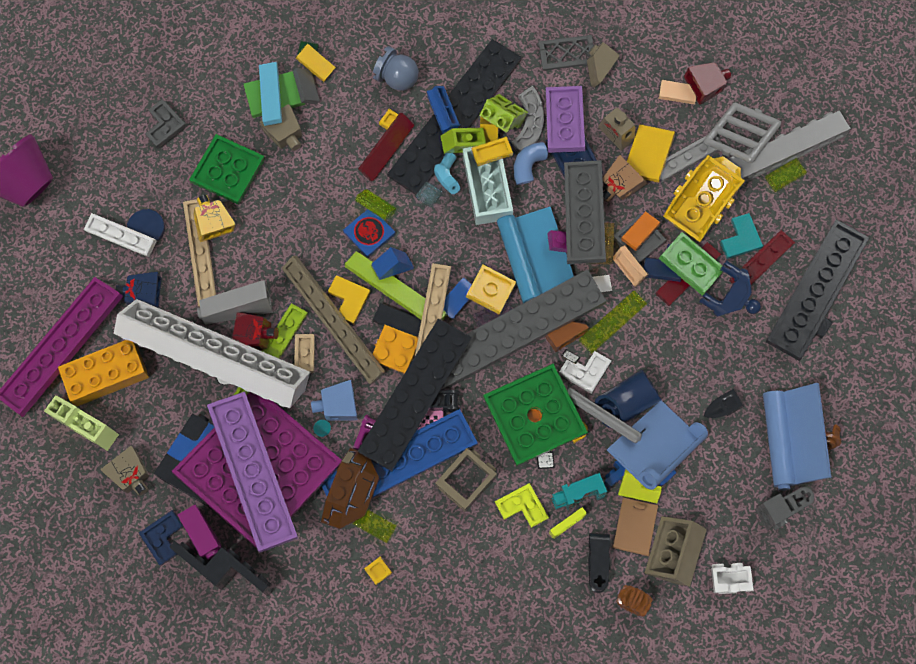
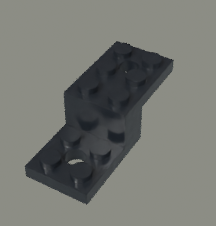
[170,541,273,596]

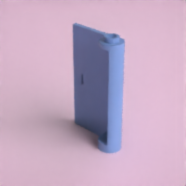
[607,401,708,490]

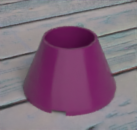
[0,134,54,207]

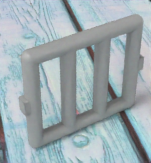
[704,103,781,163]

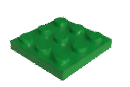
[189,134,265,205]

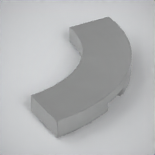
[511,86,544,153]

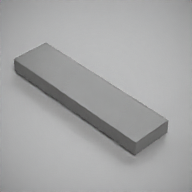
[660,136,722,183]

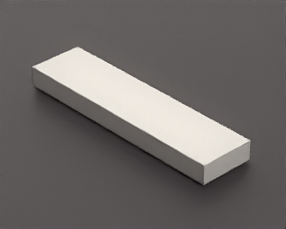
[84,213,157,257]

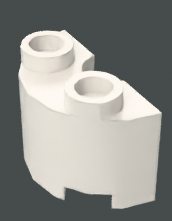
[711,563,754,594]

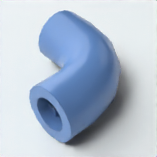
[514,142,548,185]

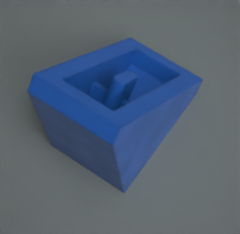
[371,247,414,280]

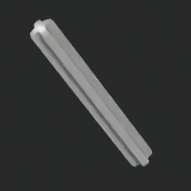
[567,388,642,443]

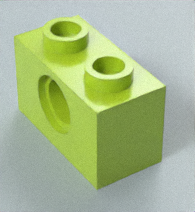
[441,128,486,154]

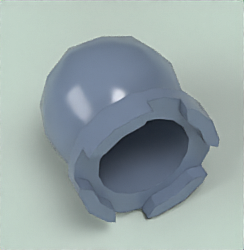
[373,46,419,91]

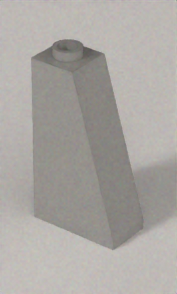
[197,280,273,325]

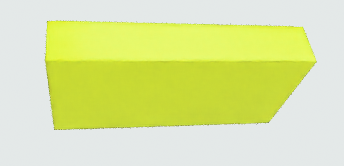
[549,507,586,539]

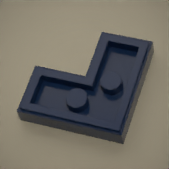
[644,244,681,282]
[139,510,184,566]

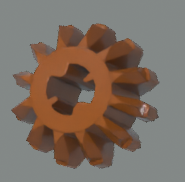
[616,585,653,616]

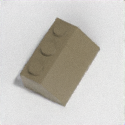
[645,516,707,587]

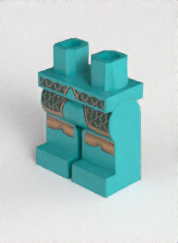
[552,473,607,510]

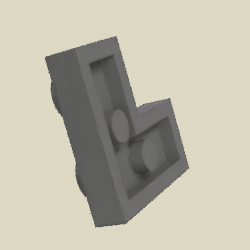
[145,99,186,149]

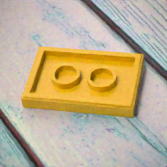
[627,124,675,183]

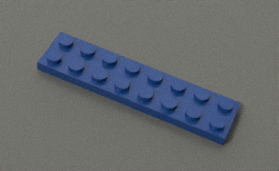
[322,409,478,498]

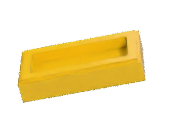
[295,44,336,82]
[471,137,513,167]

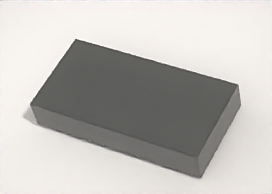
[293,68,320,104]

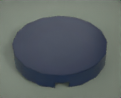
[127,209,165,241]

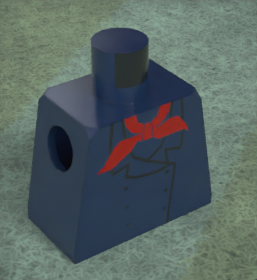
[115,272,162,308]

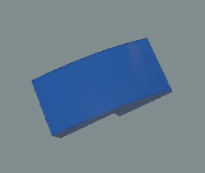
[443,277,472,319]

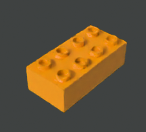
[58,340,149,407]

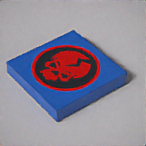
[343,207,396,258]

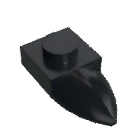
[704,389,744,418]

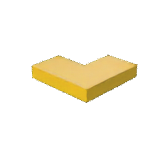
[328,275,370,325]

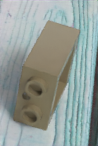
[435,448,497,512]

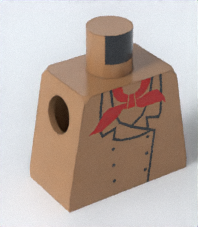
[602,155,647,201]

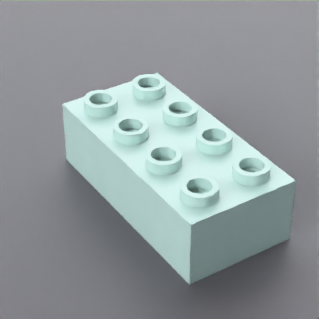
[463,147,513,225]

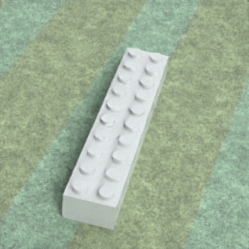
[114,299,310,408]

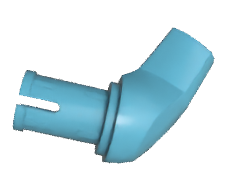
[434,153,460,194]

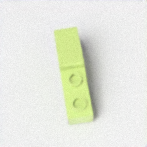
[44,395,119,451]

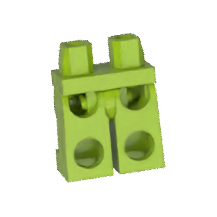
[479,94,528,133]

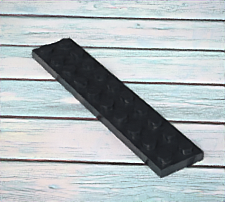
[387,39,522,196]

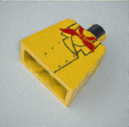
[193,195,235,242]

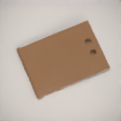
[612,498,658,556]

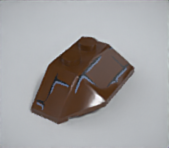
[321,448,379,529]

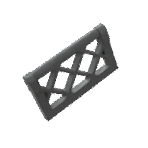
[538,35,593,71]

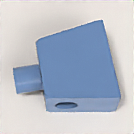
[311,380,358,421]

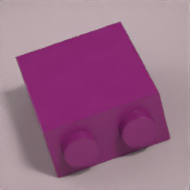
[178,505,224,562]

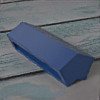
[427,86,460,134]

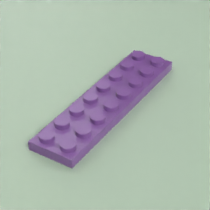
[207,392,298,553]

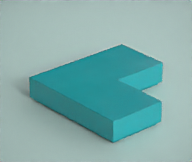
[720,213,763,259]

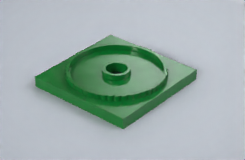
[483,364,588,467]

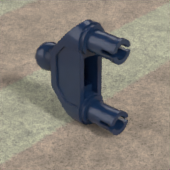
[699,260,761,317]

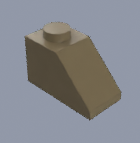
[587,42,620,87]

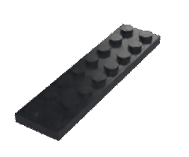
[766,219,870,361]
[358,318,472,472]

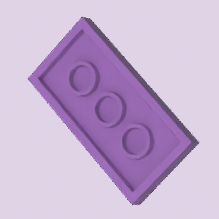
[546,86,585,153]

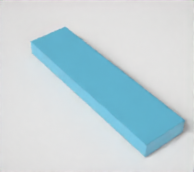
[259,62,282,126]

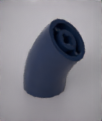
[595,369,662,428]

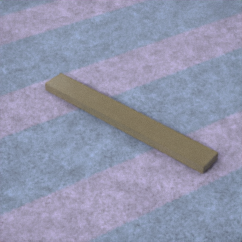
[282,256,385,384]

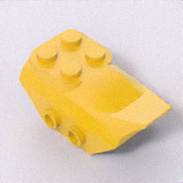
[663,155,745,242]

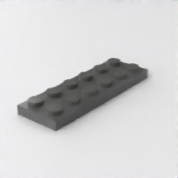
[564,160,606,264]

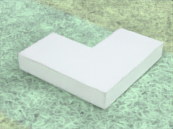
[558,351,611,394]

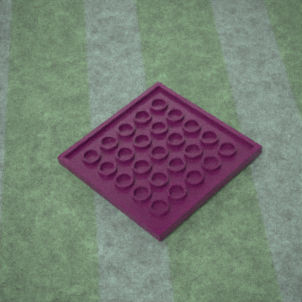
[172,392,342,548]

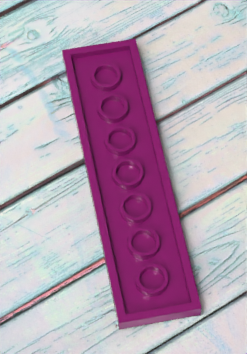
[0,277,123,417]

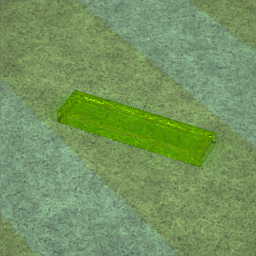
[579,291,647,354]

